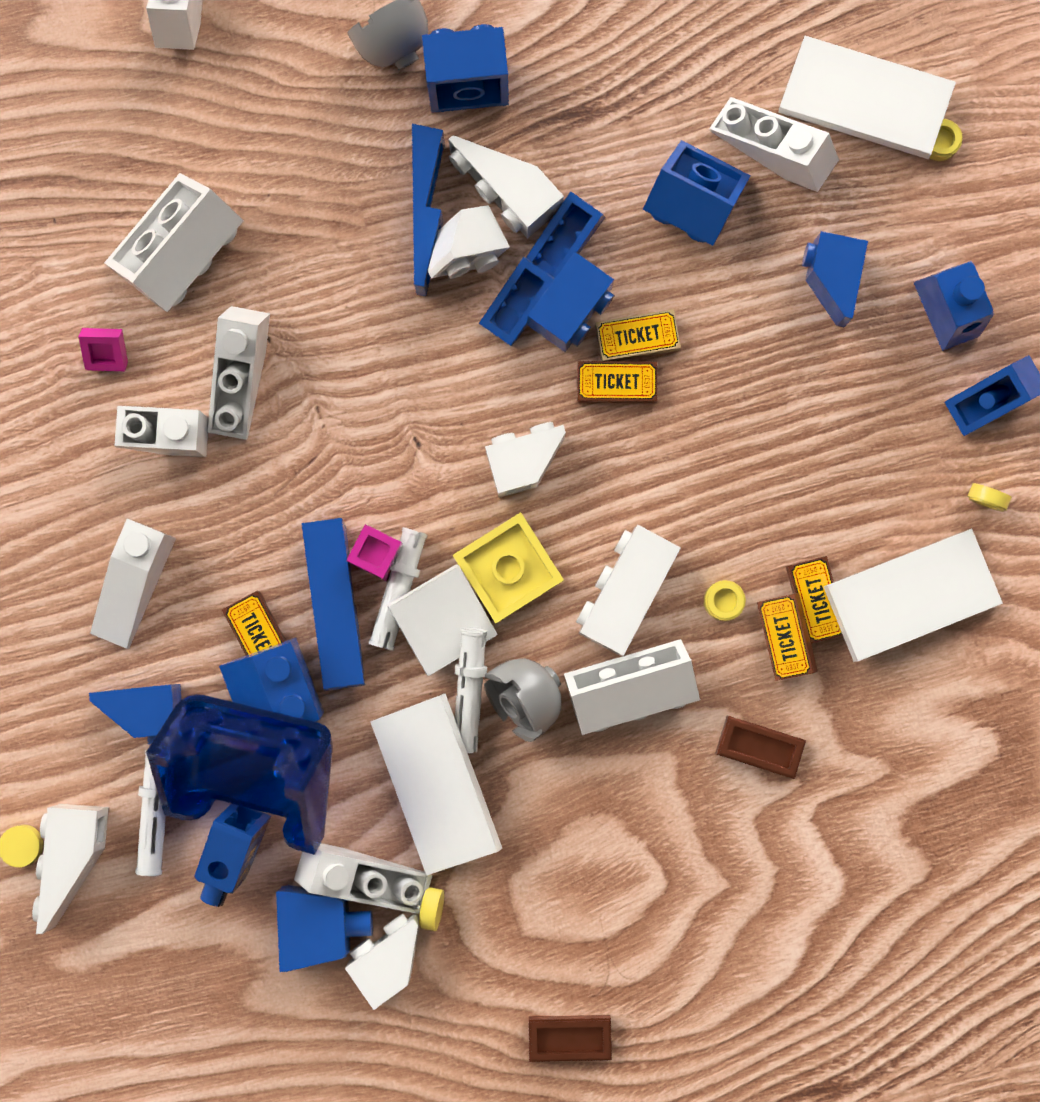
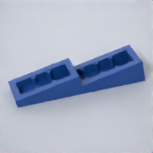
[412,123,445,297]
[479,191,605,346]
[301,518,365,691]

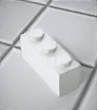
[576,525,681,656]
[564,639,700,735]

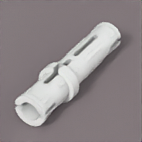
[368,527,428,651]
[455,628,487,753]
[135,749,172,876]

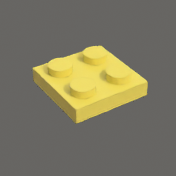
[453,512,564,624]

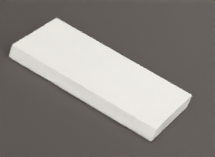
[778,36,956,159]
[823,529,1003,662]
[370,693,503,876]

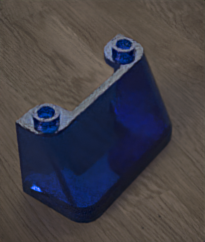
[146,694,333,855]

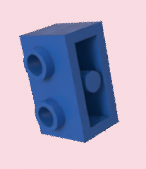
[527,252,615,352]

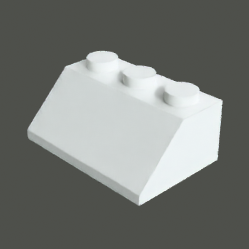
[104,173,244,312]

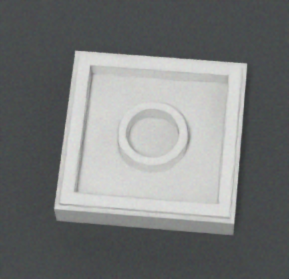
[387,564,498,676]

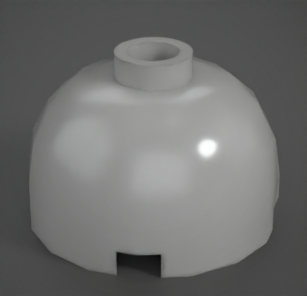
[347,0,428,70]
[484,658,561,742]

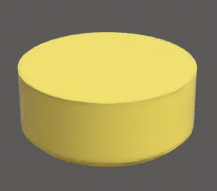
[929,119,962,161]
[967,483,1012,512]
[704,580,746,621]
[0,825,44,867]
[419,887,444,931]

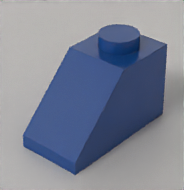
[802,231,868,327]
[944,355,1040,436]
[89,684,185,745]

